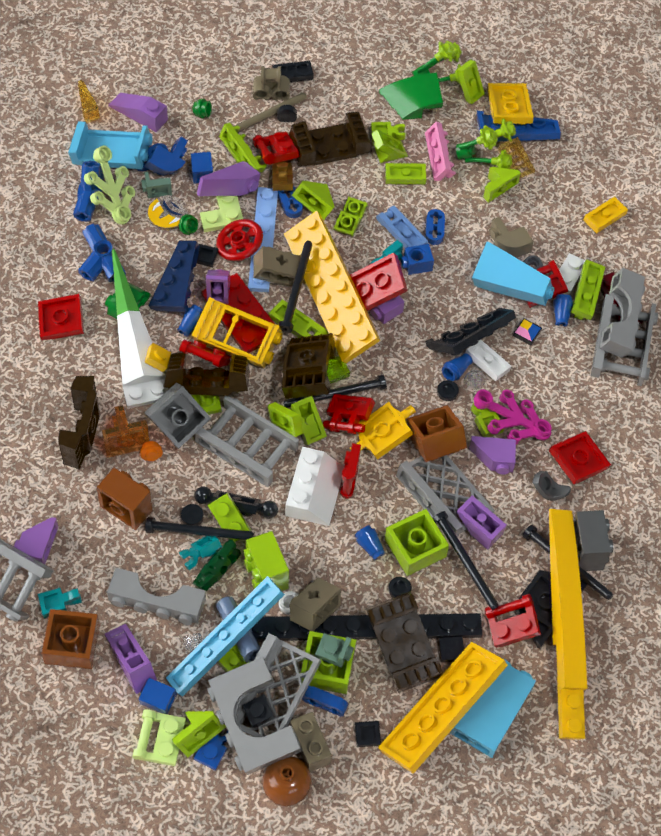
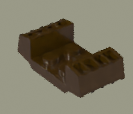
[289,112,372,166]
[282,333,336,399]
[164,352,250,396]
[58,376,100,469]
[366,591,443,693]

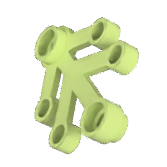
[84,145,135,225]

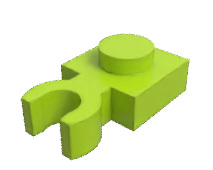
[371,122,406,142]
[471,403,505,437]

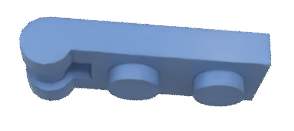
[376,206,428,248]

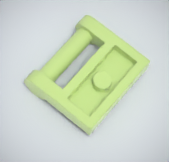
[132,709,186,766]

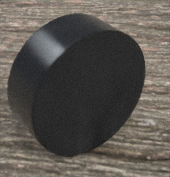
[277,105,297,122]
[437,380,459,401]
[181,504,204,526]
[388,577,412,598]

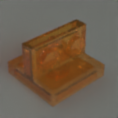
[102,405,150,458]

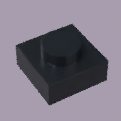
[243,694,276,729]

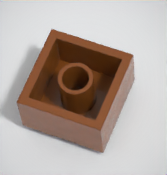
[407,405,467,462]
[97,468,153,530]
[41,609,100,669]

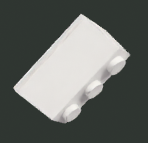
[285,447,344,526]

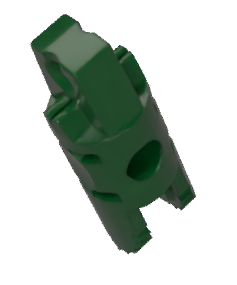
[193,539,241,591]

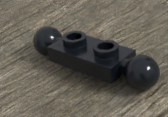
[194,486,278,519]

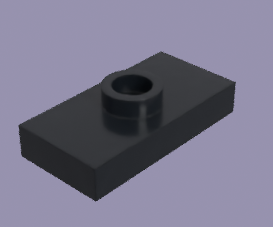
[272,61,314,82]

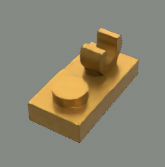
[272,161,293,191]

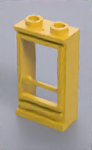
[191,297,283,369]

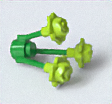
[412,41,462,87]
[456,118,516,169]

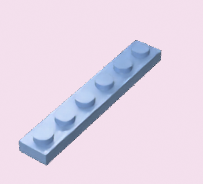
[248,187,278,292]

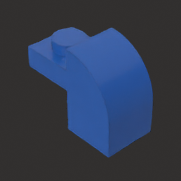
[144,136,188,175]

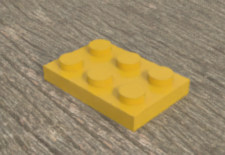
[487,83,534,125]

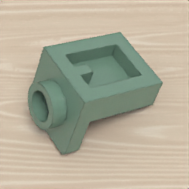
[141,172,172,198]
[315,633,354,668]

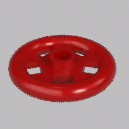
[216,219,263,261]

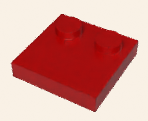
[38,294,84,340]
[549,431,611,485]

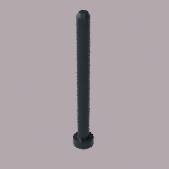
[279,240,312,333]
[283,374,387,408]
[432,511,498,610]
[145,517,254,540]
[523,525,613,600]

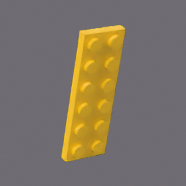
[378,642,508,774]

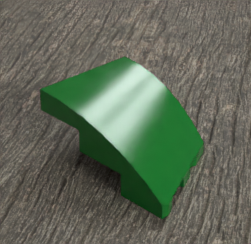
[379,73,443,120]

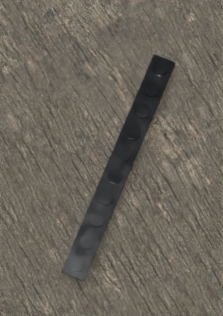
[251,613,482,641]

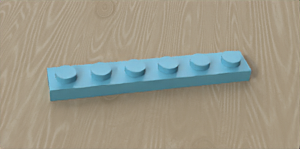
[166,576,285,696]

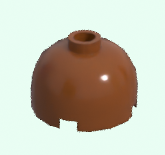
[262,756,311,807]

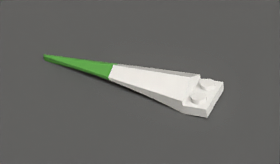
[112,249,169,409]

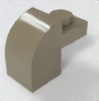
[489,217,534,258]

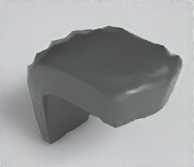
[532,471,571,501]

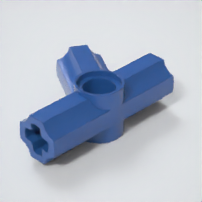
[73,161,104,222]
[78,224,126,282]

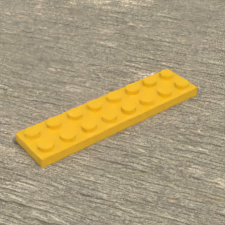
[284,211,381,364]

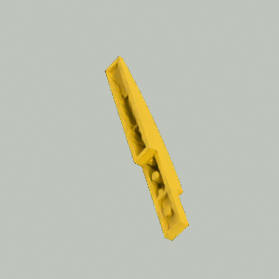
[549,509,587,740]

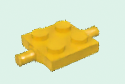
[350,402,416,460]

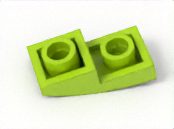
[334,196,368,236]

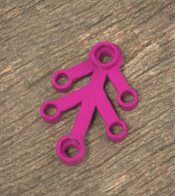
[474,389,552,444]

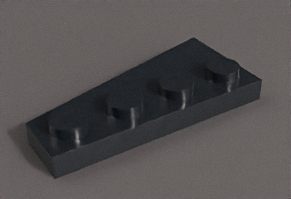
[425,308,516,356]

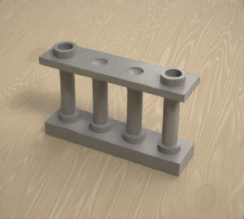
[591,294,659,386]
[195,396,299,487]
[0,539,54,622]

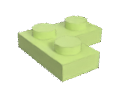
[200,196,243,232]

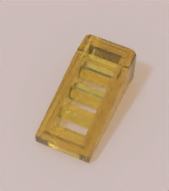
[78,80,100,123]
[498,137,536,178]

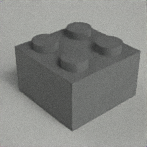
[144,382,211,449]
[573,510,613,571]

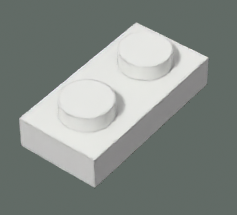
[559,253,585,295]
[465,340,512,381]

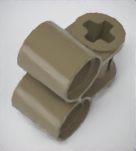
[253,66,290,101]

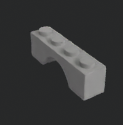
[599,268,645,358]
[107,568,206,625]

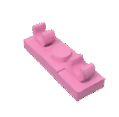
[425,121,456,181]

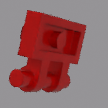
[323,394,375,434]

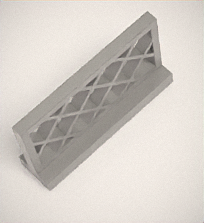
[396,455,495,537]
[237,633,321,737]

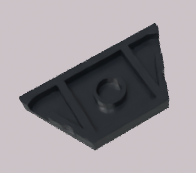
[515,570,588,650]

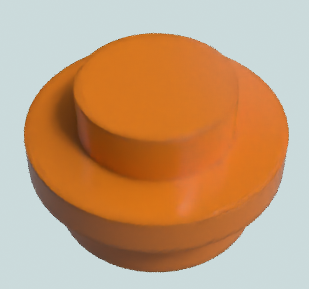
[140,441,163,461]

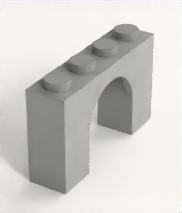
[207,657,303,775]

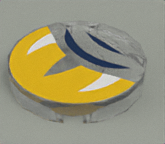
[147,195,188,231]

